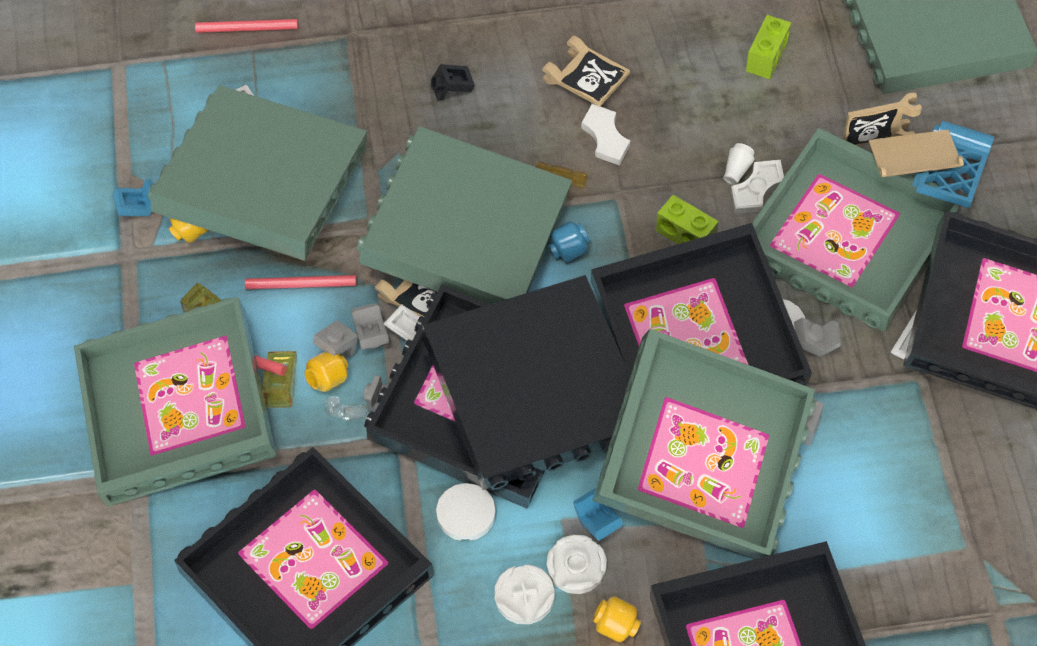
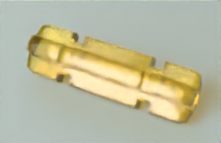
[536,161,587,187]

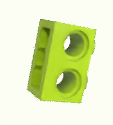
[746,15,791,79]
[656,195,719,244]

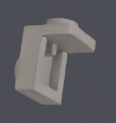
[351,303,389,350]
[313,320,358,357]

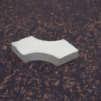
[581,104,630,166]
[731,160,784,214]

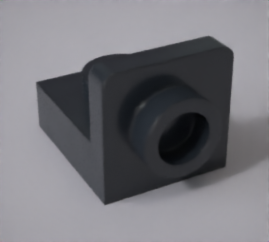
[431,64,475,100]

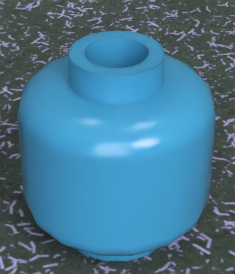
[548,221,591,262]

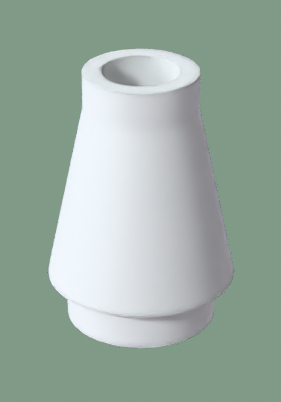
[723,143,755,185]

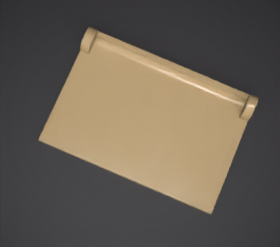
[869,130,964,177]

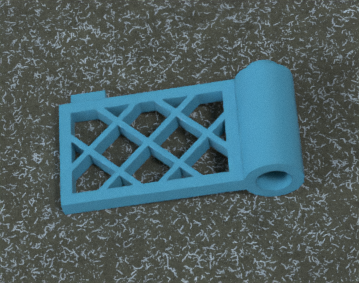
[912,121,995,208]

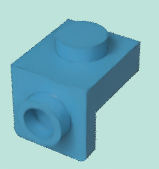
[113,179,153,216]
[573,488,623,541]

